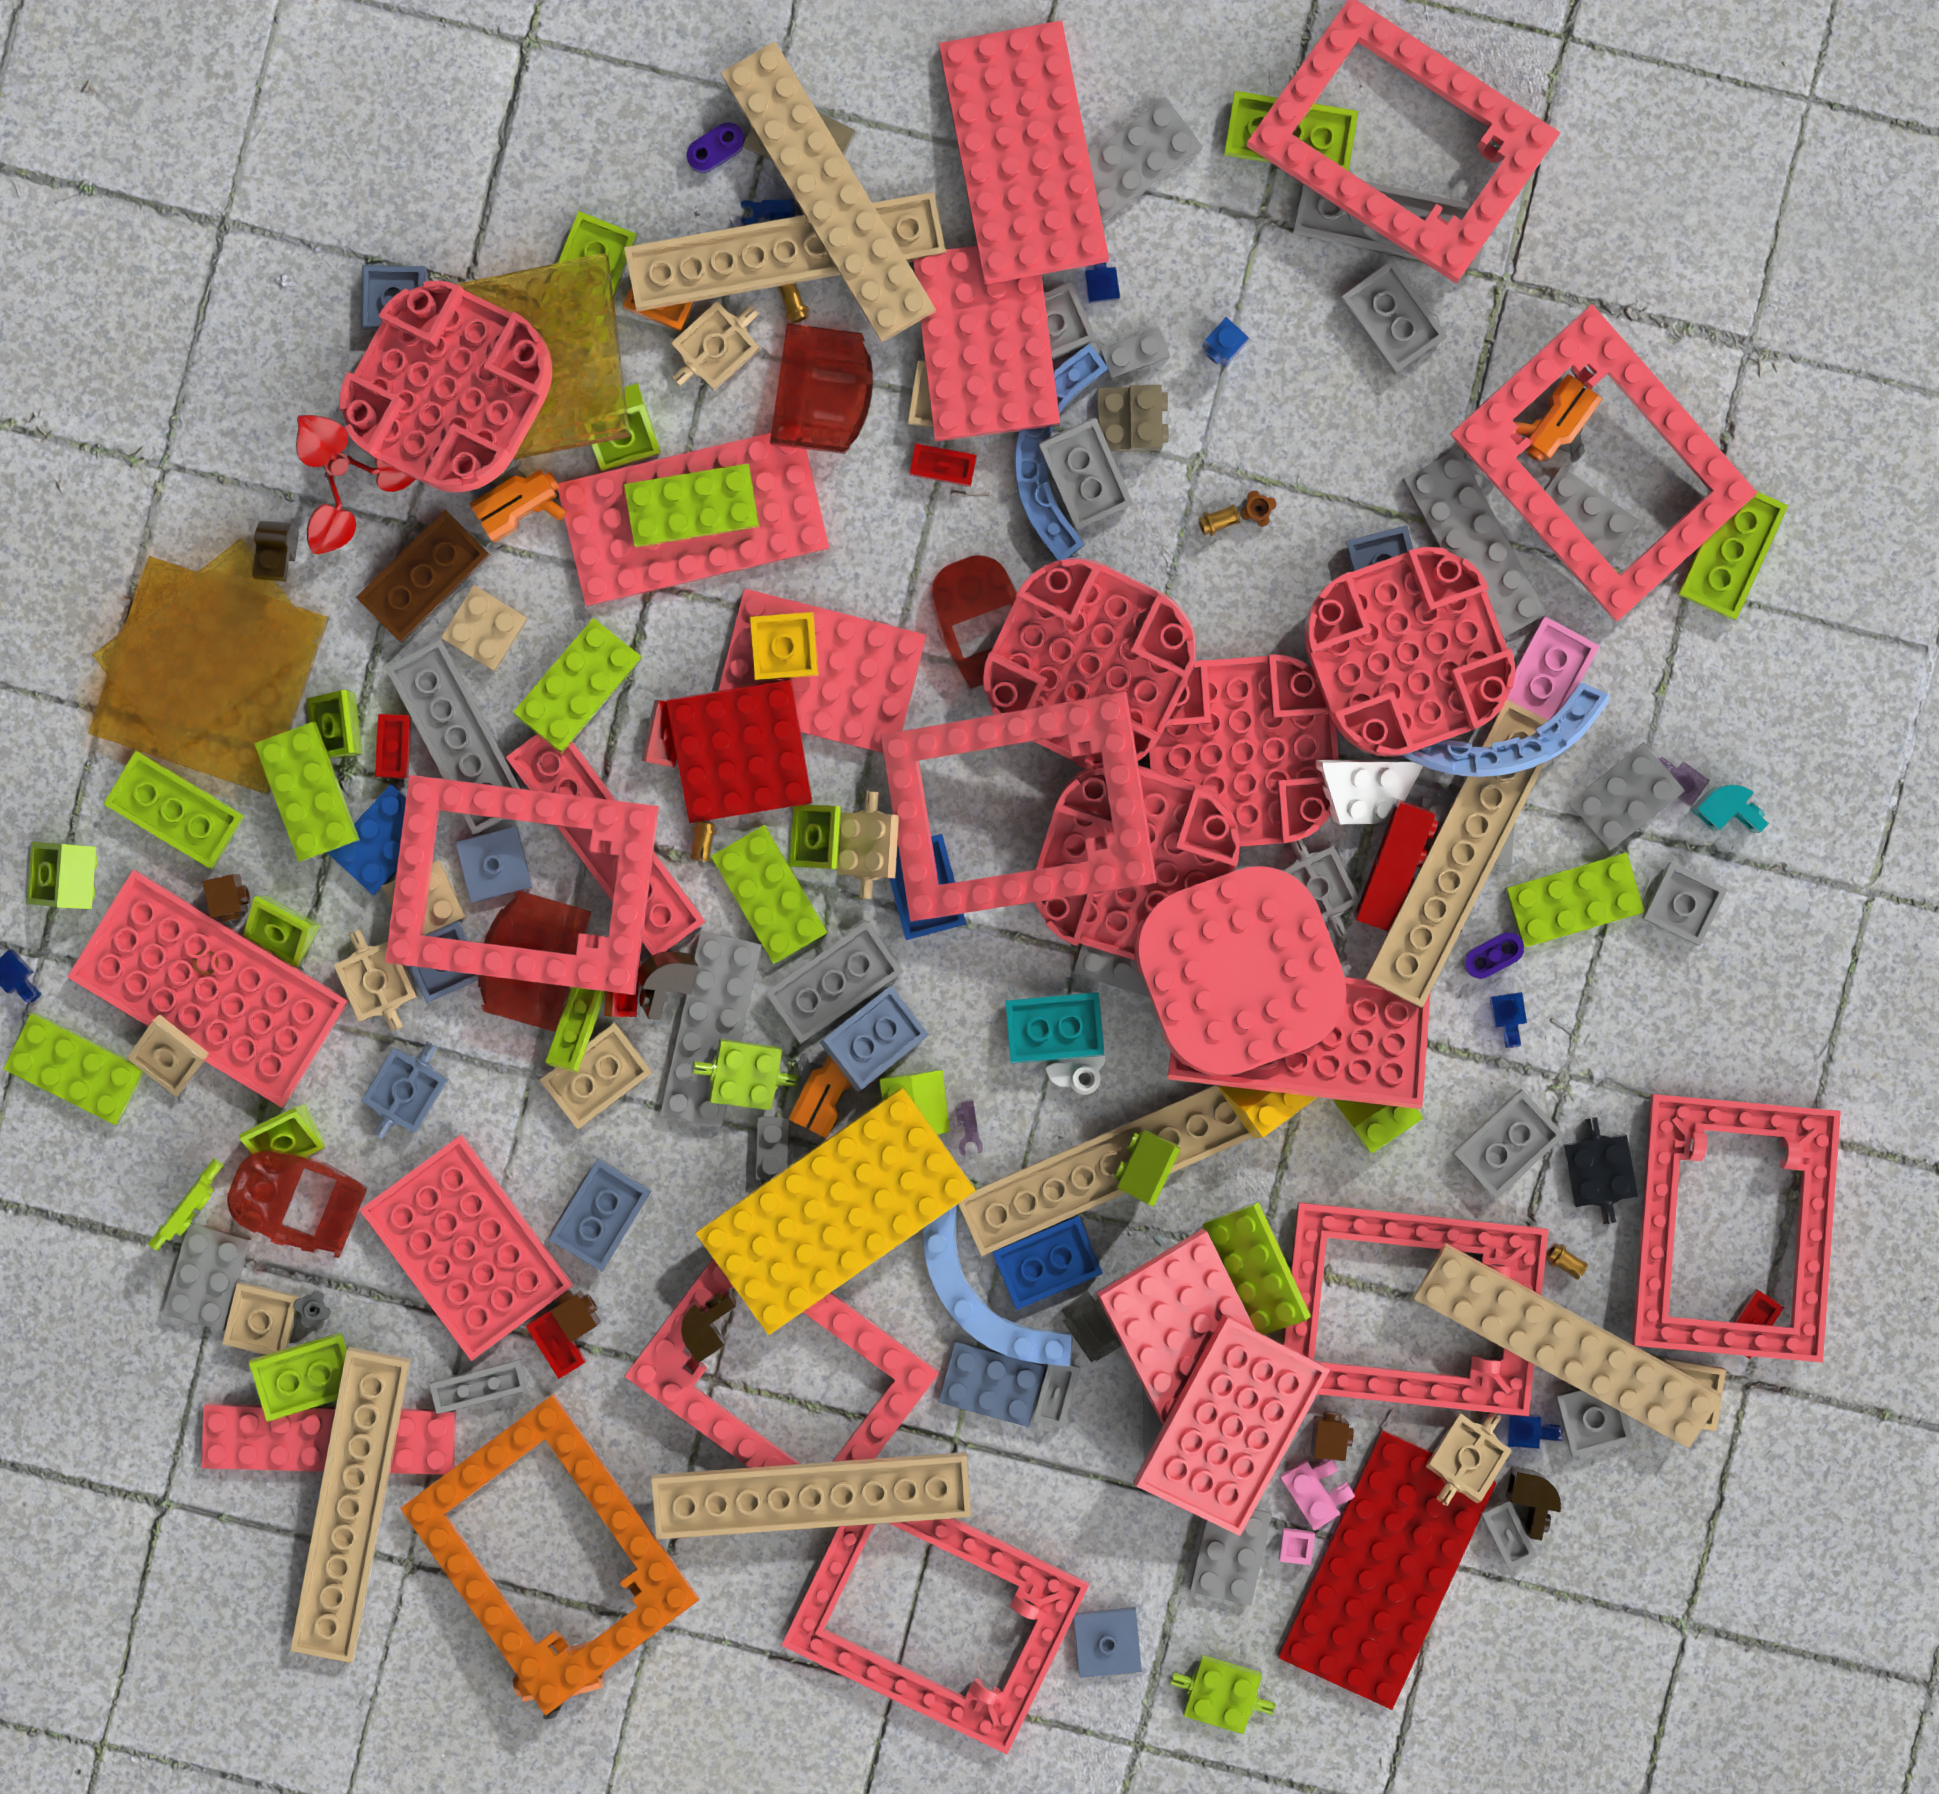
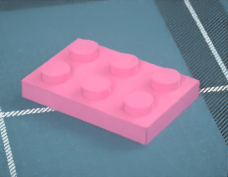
[1507,616,1600,721]

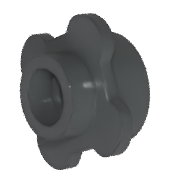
[294,1291,331,1327]

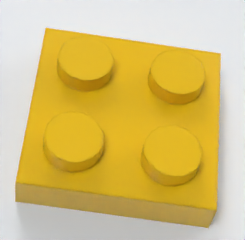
[750,612,819,681]

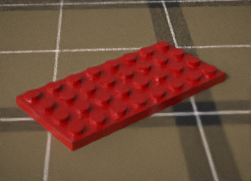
[1277,1429,1496,1710]

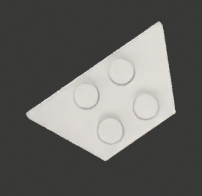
[1316,759,1423,824]

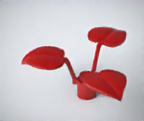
[296,415,416,555]

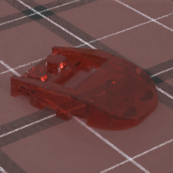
[930,555,1018,691]
[227,1149,368,1258]

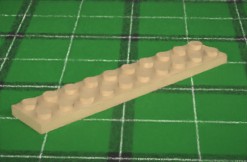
[721,41,936,343]
[624,192,946,312]
[1365,700,1548,1008]
[958,1085,1253,1257]
[1413,1243,1722,1448]
[290,1347,411,1663]
[651,1452,971,1540]

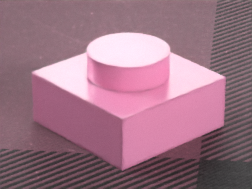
[1279,1528,1315,1565]

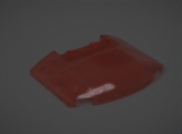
[770,323,873,454]
[478,891,592,1032]

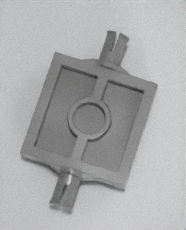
[1281,839,1361,938]

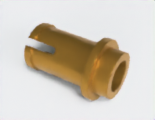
[777,283,809,324]
[1198,504,1240,536]
[690,821,717,861]
[1546,1243,1588,1280]

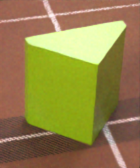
[306,690,363,759]
[789,805,842,870]
[243,895,321,968]
[239,1104,326,1175]

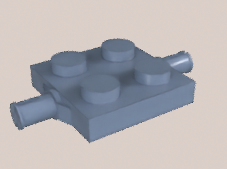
[361,1041,449,1139]

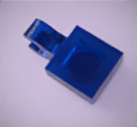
[741,199,796,226]
[1084,262,1120,304]
[0,949,42,1003]
[1489,992,1527,1048]
[1506,1414,1563,1449]

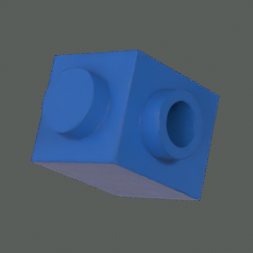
[1202,317,1249,367]

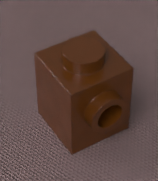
[202,874,251,923]
[551,1290,601,1342]
[1311,1411,1354,1461]

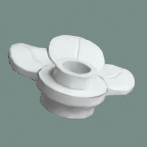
[1046,1051,1105,1095]

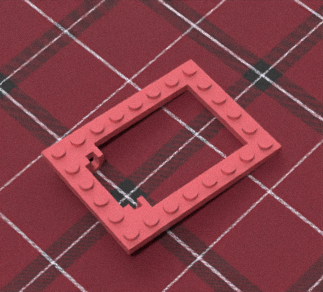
[1246,0,1561,284]
[1449,304,1757,621]
[881,692,1157,922]
[385,775,659,995]
[1632,1094,1841,1363]
[1283,1202,1549,1416]
[624,1258,939,1468]
[781,1518,1089,1754]

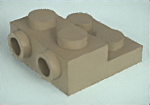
[1098,385,1169,452]

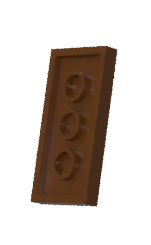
[356,509,491,643]

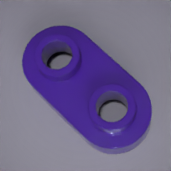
[686,122,745,173]
[1463,932,1524,979]

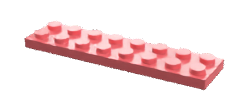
[506,734,706,956]
[202,1404,456,1475]

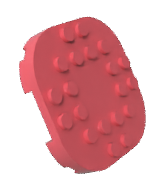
[339,281,552,492]
[1304,547,1515,756]
[983,558,1196,769]
[1149,655,1339,847]
[1035,763,1240,960]
[1135,866,1346,1076]

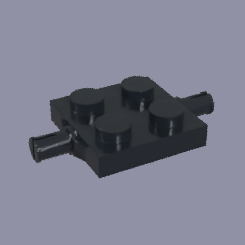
[1563,1117,1638,1224]

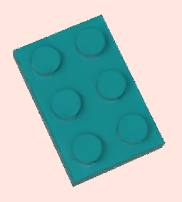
[1005,992,1105,1064]

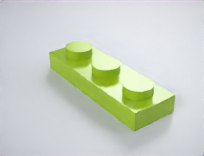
[545,987,606,1073]

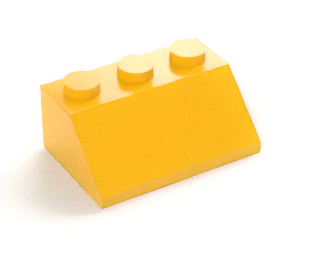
[1218,1085,1318,1139]

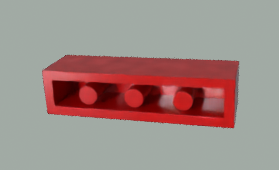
[1354,799,1438,931]

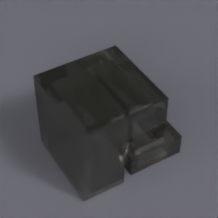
[1061,1280,1122,1362]

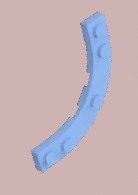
[1400,682,1609,777]
[923,1204,1073,1366]

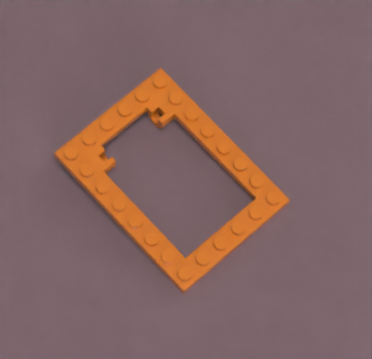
[400,1394,700,1716]

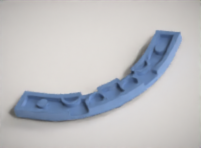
[1015,343,1109,561]

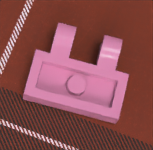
[1280,1459,1355,1531]

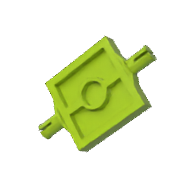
[691,1039,798,1110]
[147,1158,224,1251]
[1170,1654,1275,1735]

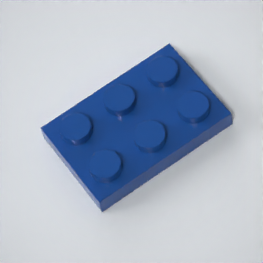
[327,784,439,895]
[889,834,966,940]
[992,1215,1103,1310]

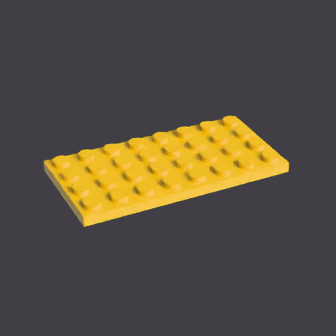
[695,1087,976,1335]

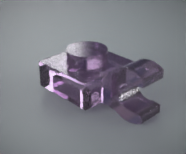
[1657,757,1710,806]
[956,1099,983,1155]

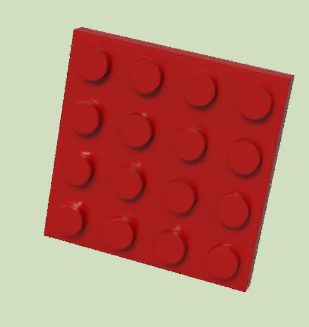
[666,679,813,823]

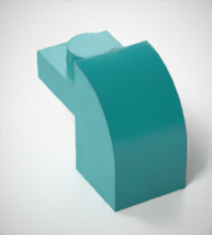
[1690,785,1769,833]

